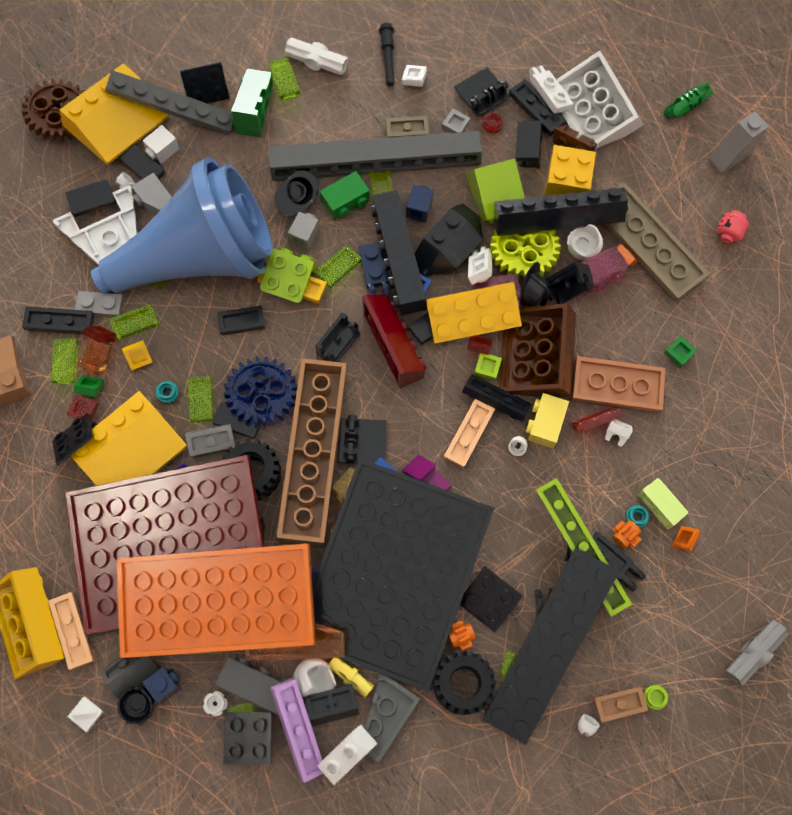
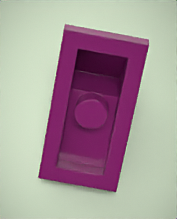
[402,454,451,490]

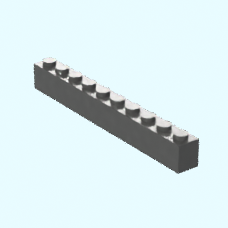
[269,131,482,180]

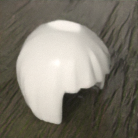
[567,224,603,261]
[293,657,336,697]

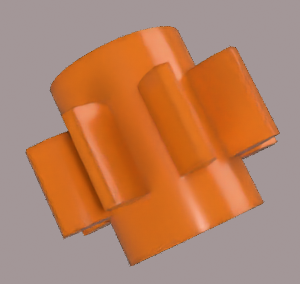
[612,520,642,549]
[448,620,476,651]

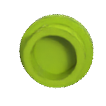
[644,685,668,710]

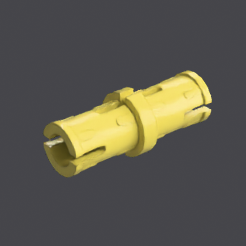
[329,656,374,698]

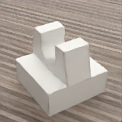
[605,417,633,447]

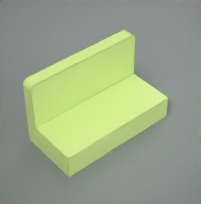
[637,478,688,530]

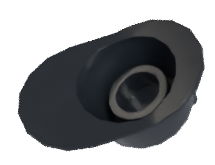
[275,170,319,217]
[519,262,550,307]

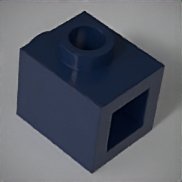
[406,185,434,222]
[142,667,182,704]

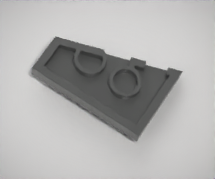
[364,674,421,764]

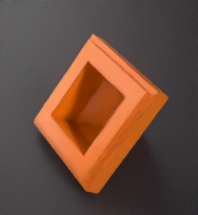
[671,526,701,551]

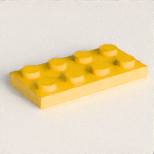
[426,282,522,343]

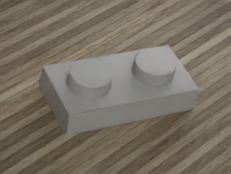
[75,291,124,318]
[185,424,236,456]

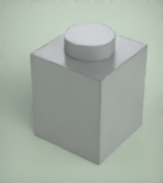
[288,212,320,251]

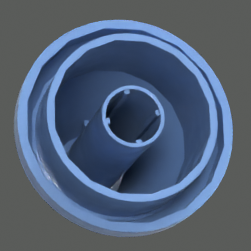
[91,157,273,294]

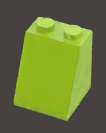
[465,159,525,224]

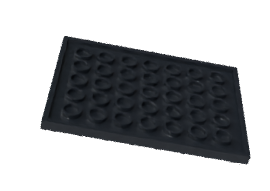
[309,458,494,692]

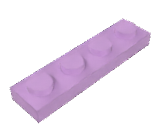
[270,678,323,783]

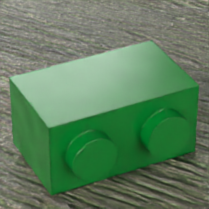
[320,171,370,220]

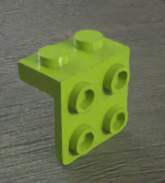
[260,248,318,303]

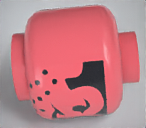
[716,210,749,244]

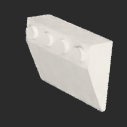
[557,51,644,151]

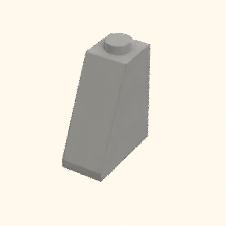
[708,112,769,174]

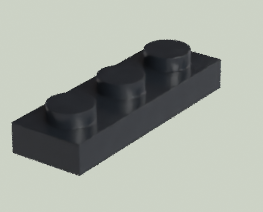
[509,79,566,136]
[22,306,94,335]
[462,374,532,422]

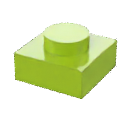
[474,352,502,381]

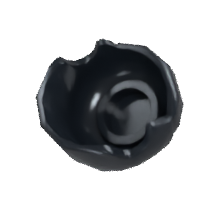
[117,686,155,725]

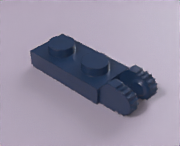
[359,242,390,299]

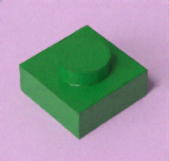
[664,336,697,368]
[74,375,104,397]

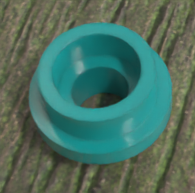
[156,381,179,403]
[626,505,649,528]

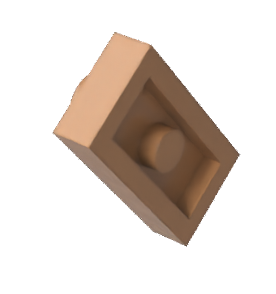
[593,686,648,723]

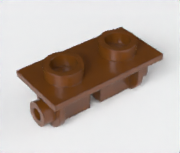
[553,125,597,151]

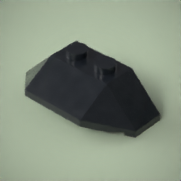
[414,203,484,277]

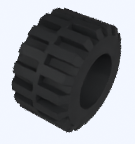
[222,439,281,501]
[433,651,496,715]

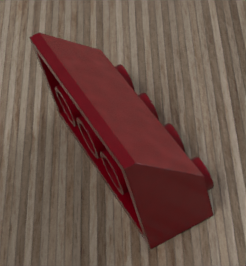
[362,295,426,388]

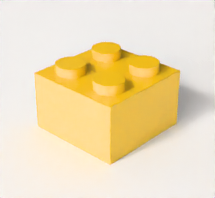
[544,145,596,195]

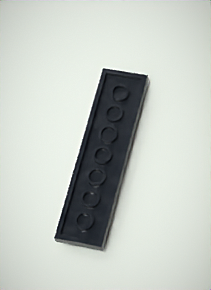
[482,547,620,745]

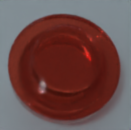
[483,112,503,133]

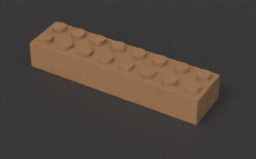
[276,358,347,548]

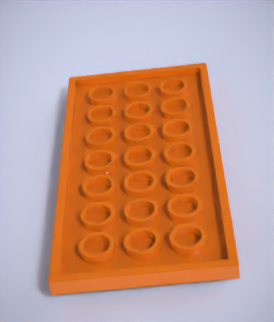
[117,544,316,658]

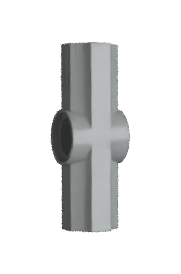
[725,620,789,686]

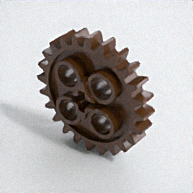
[22,79,85,142]

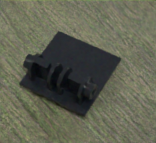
[180,62,230,104]
[454,67,511,117]
[52,413,97,466]
[339,415,387,463]
[460,566,523,632]
[224,712,272,764]

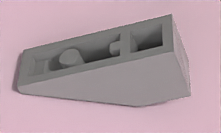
[132,173,172,215]

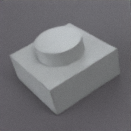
[442,109,471,133]

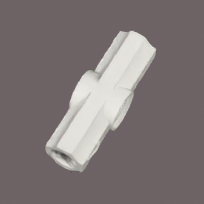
[285,37,348,75]

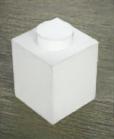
[143,125,179,164]

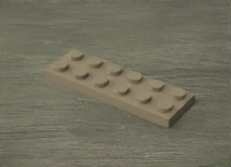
[605,182,710,302]

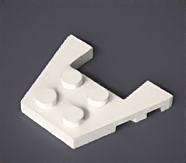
[53,185,138,266]

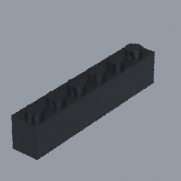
[493,188,628,236]
[370,190,427,316]

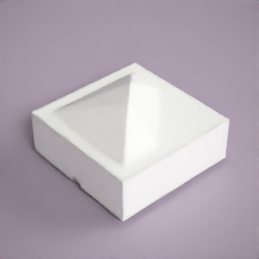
[402,65,427,87]
[68,696,104,732]

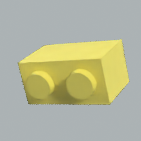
[526,393,569,449]

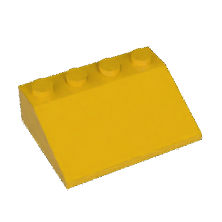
[60,64,169,165]
[71,391,188,486]

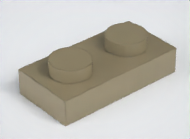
[386,116,429,138]

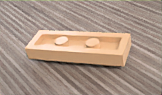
[443,399,495,469]
[48,592,94,670]

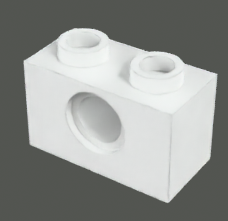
[317,725,377,785]

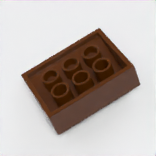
[499,303,576,397]

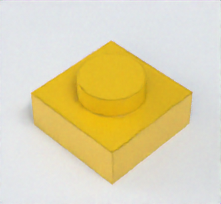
[122,340,153,371]

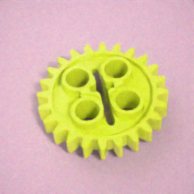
[490,230,561,279]

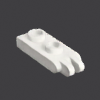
[529,66,573,114]
[468,246,492,285]

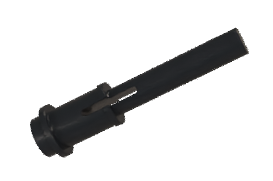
[378,23,395,86]

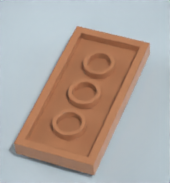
[572,356,666,413]

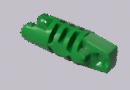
[664,83,713,118]

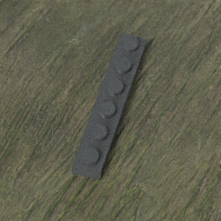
[105,70,233,135]

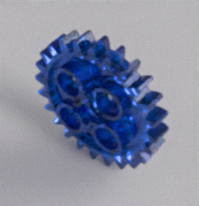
[224,356,297,427]

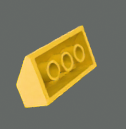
[0,567,64,679]

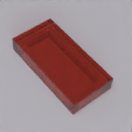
[572,407,622,432]

